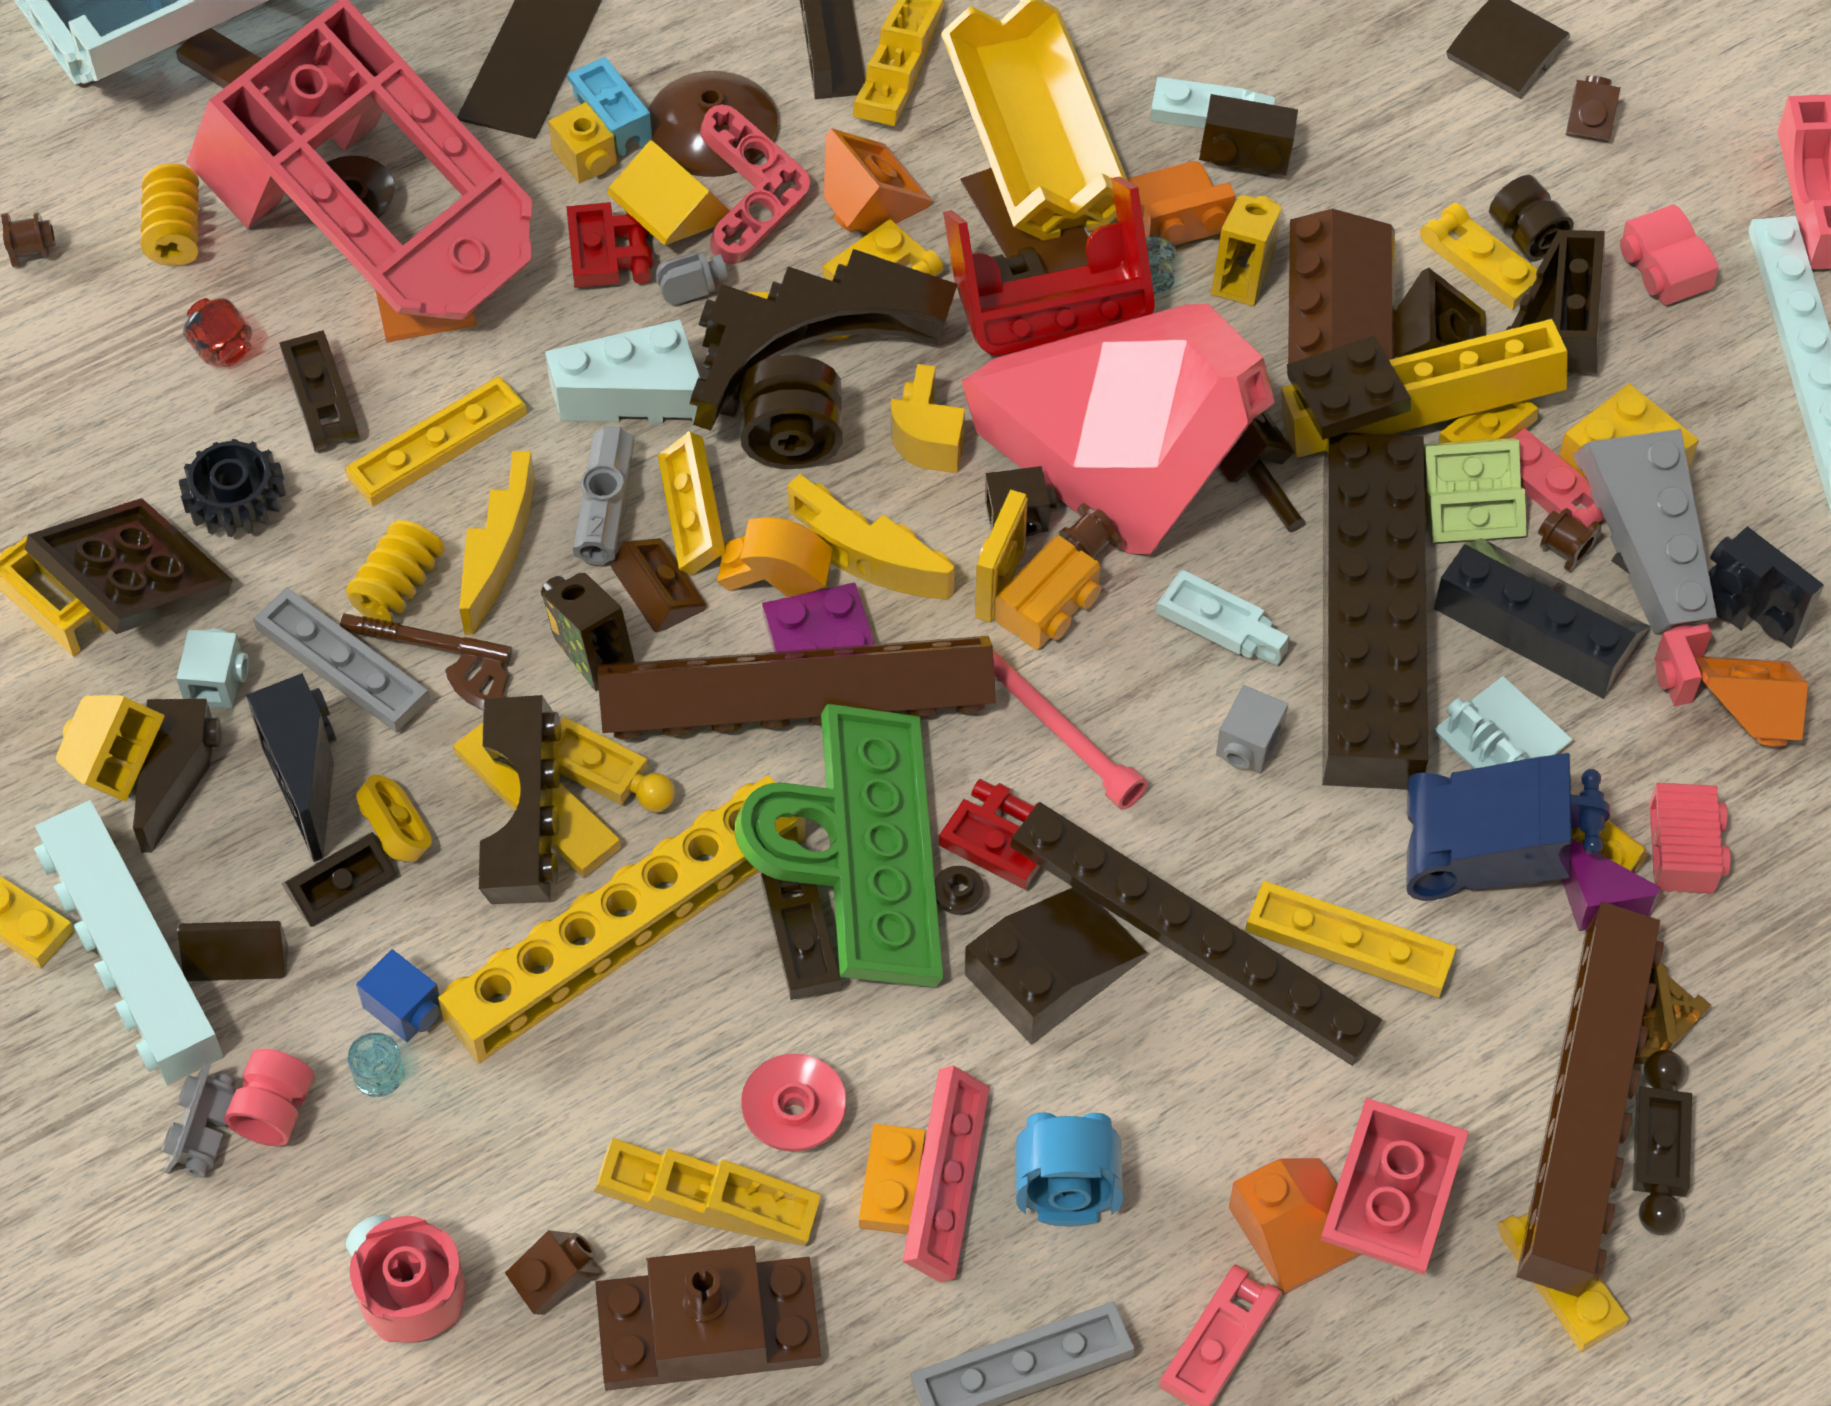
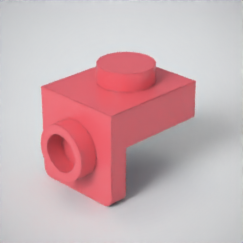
[1654,624,1712,706]

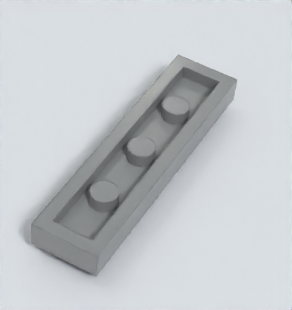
[253,587,430,733]
[911,1301,1134,1406]

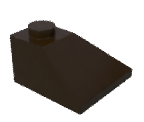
[1395,268,1486,358]

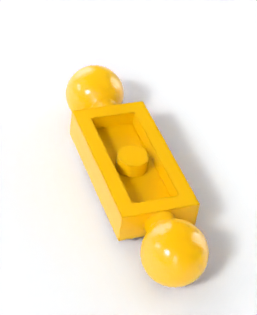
[553,717,675,813]

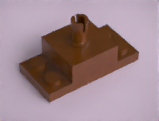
[595,1246,822,1391]

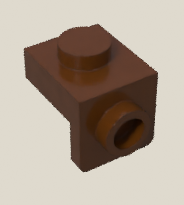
[1565,76,1621,142]
[505,1230,603,1315]

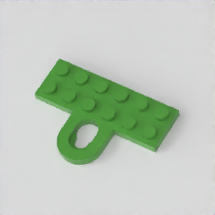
[735,704,943,987]

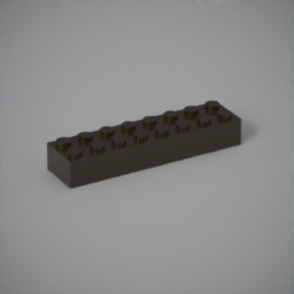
[1322,432,1428,790]

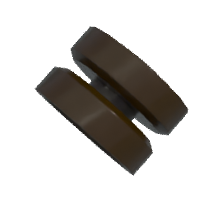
[740,355,843,469]

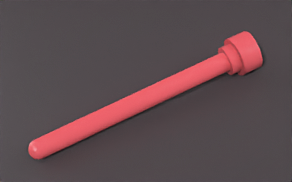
[993,650,1148,810]

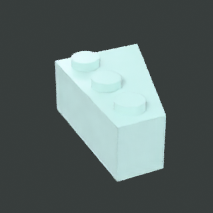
[545,319,700,424]

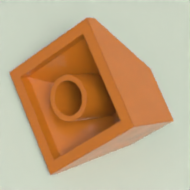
[824,128,933,233]
[1694,656,1808,746]
[1228,1158,1362,1295]

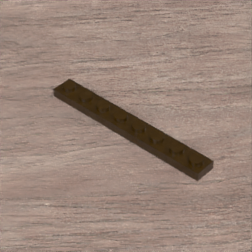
[1010,802,1382,1066]

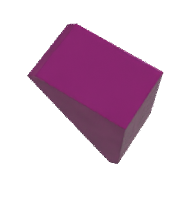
[1561,839,1661,931]

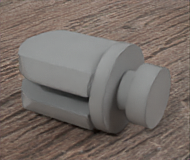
[656,252,728,305]

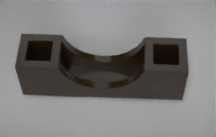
[478,695,561,905]

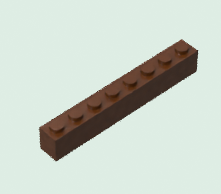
[598,636,996,739]
[1516,901,1664,1297]

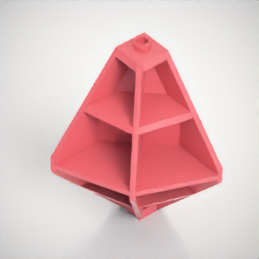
[962,304,1275,554]

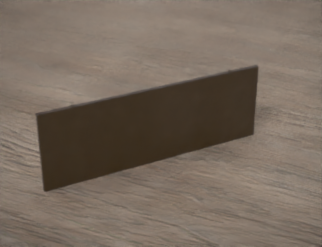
[457,0,601,139]

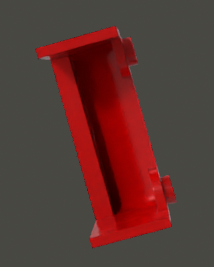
[943,176,1155,355]

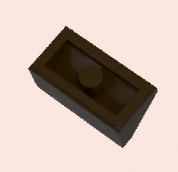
[281,832,398,926]
[177,921,288,981]

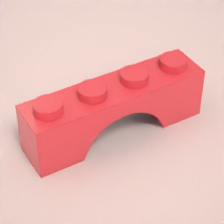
[1777,94,1831,269]

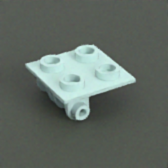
[1433,676,1573,769]

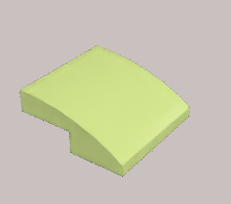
[1424,438,1527,543]

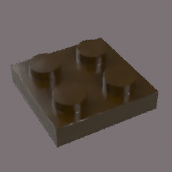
[1287,336,1411,440]

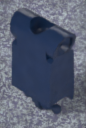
[1406,753,1610,901]

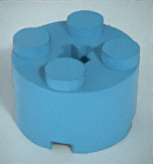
[1015,1112,1123,1227]

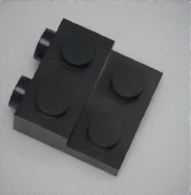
[1708,526,1824,649]

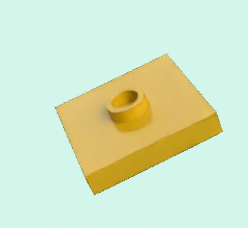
[975,489,1028,623]

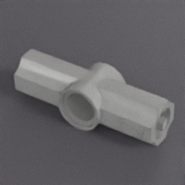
[573,426,634,566]

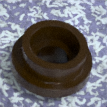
[935,866,984,915]

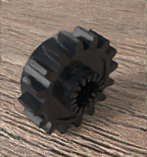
[179,439,286,537]

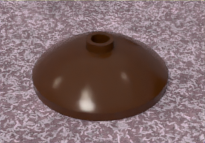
[648,71,778,177]

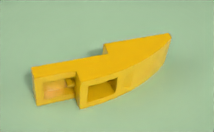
[787,474,955,600]

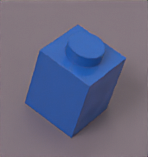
[356,949,441,1042]

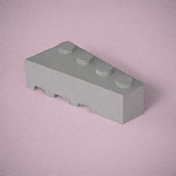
[1573,429,1717,634]

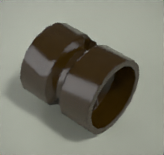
[1489,175,1574,261]

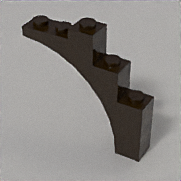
[690,249,958,431]

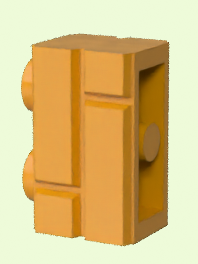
[994,535,1101,650]

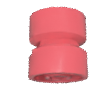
[223,1048,315,1147]

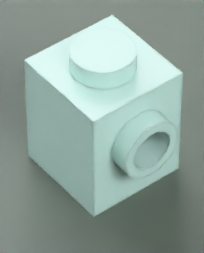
[176,628,249,709]

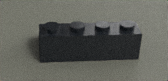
[1434,538,1650,699]

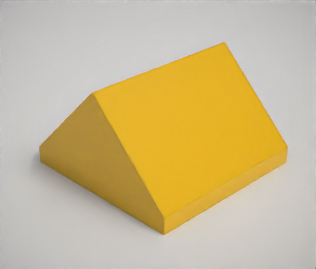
[607,140,730,246]

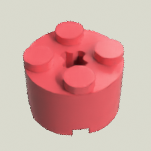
[350,1216,466,1343]

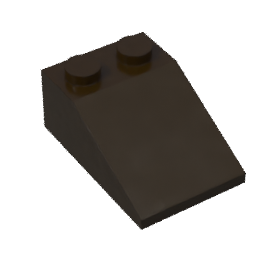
[965,887,1147,1045]

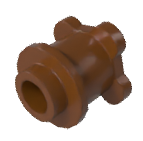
[1,212,56,267]
[1059,503,1123,560]
[1538,508,1601,572]

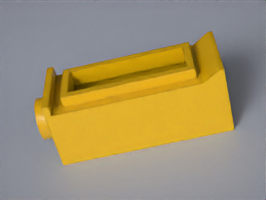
[0,535,110,657]

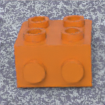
[1127,161,1236,253]

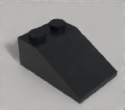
[246,673,337,862]

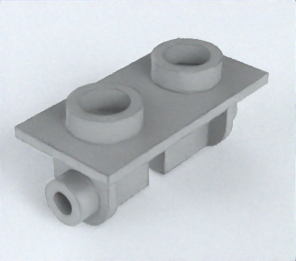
[161,1062,237,1178]

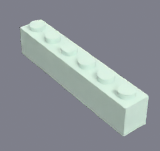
[34,800,223,1085]

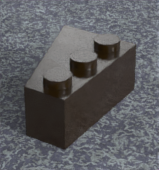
[1506,230,1605,373]

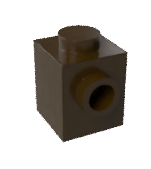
[985,466,1057,537]

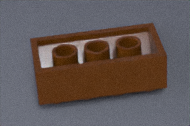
[1288,208,1396,364]

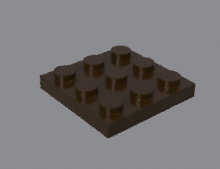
[25,498,233,634]

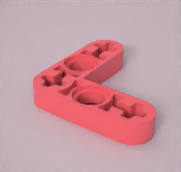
[700,104,810,264]

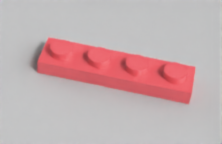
[903,1065,990,1282]

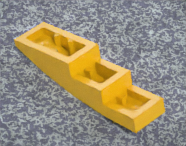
[853,0,945,126]
[459,451,535,635]
[593,1138,821,1246]

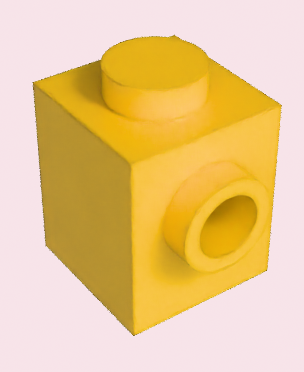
[548,102,617,184]

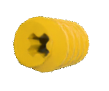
[140,163,199,266]
[346,520,446,622]

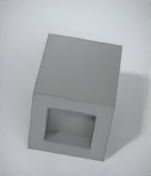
[1216,685,1289,774]

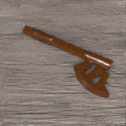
[340,613,512,710]

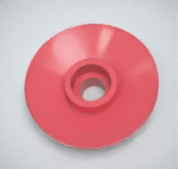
[741,1054,846,1152]

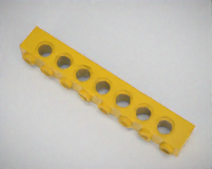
[438,775,806,1064]

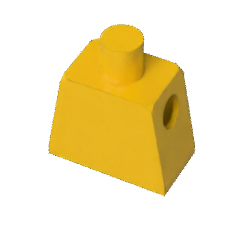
[1211,195,1283,306]
[56,695,165,802]

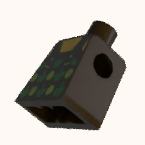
[541,573,635,691]

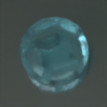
[1146,237,1176,294]
[347,1033,405,1097]

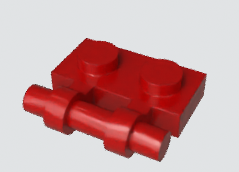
[566,202,654,288]
[938,779,1041,890]

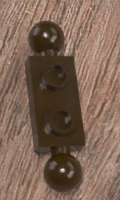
[1633,1050,1692,1235]

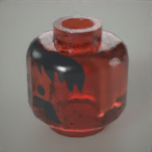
[183,298,253,367]

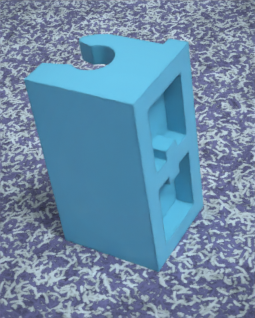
[567,56,652,156]

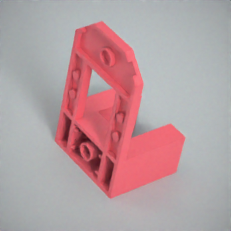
[186,0,532,320]

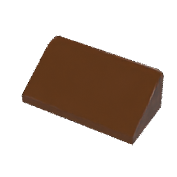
[611,538,707,632]

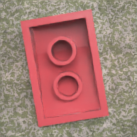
[1320,1098,1469,1275]

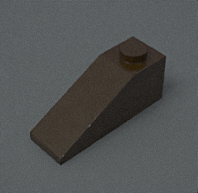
[133,699,221,853]

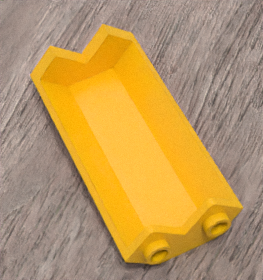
[941,0,1128,241]

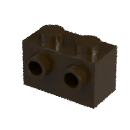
[1199,94,1298,176]

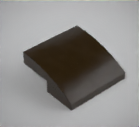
[1446,0,1570,99]

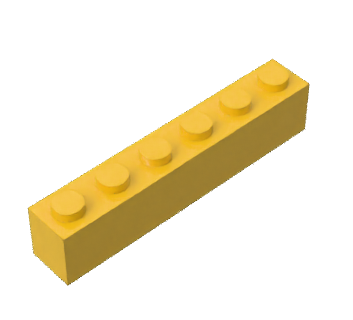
[1281,319,1567,458]

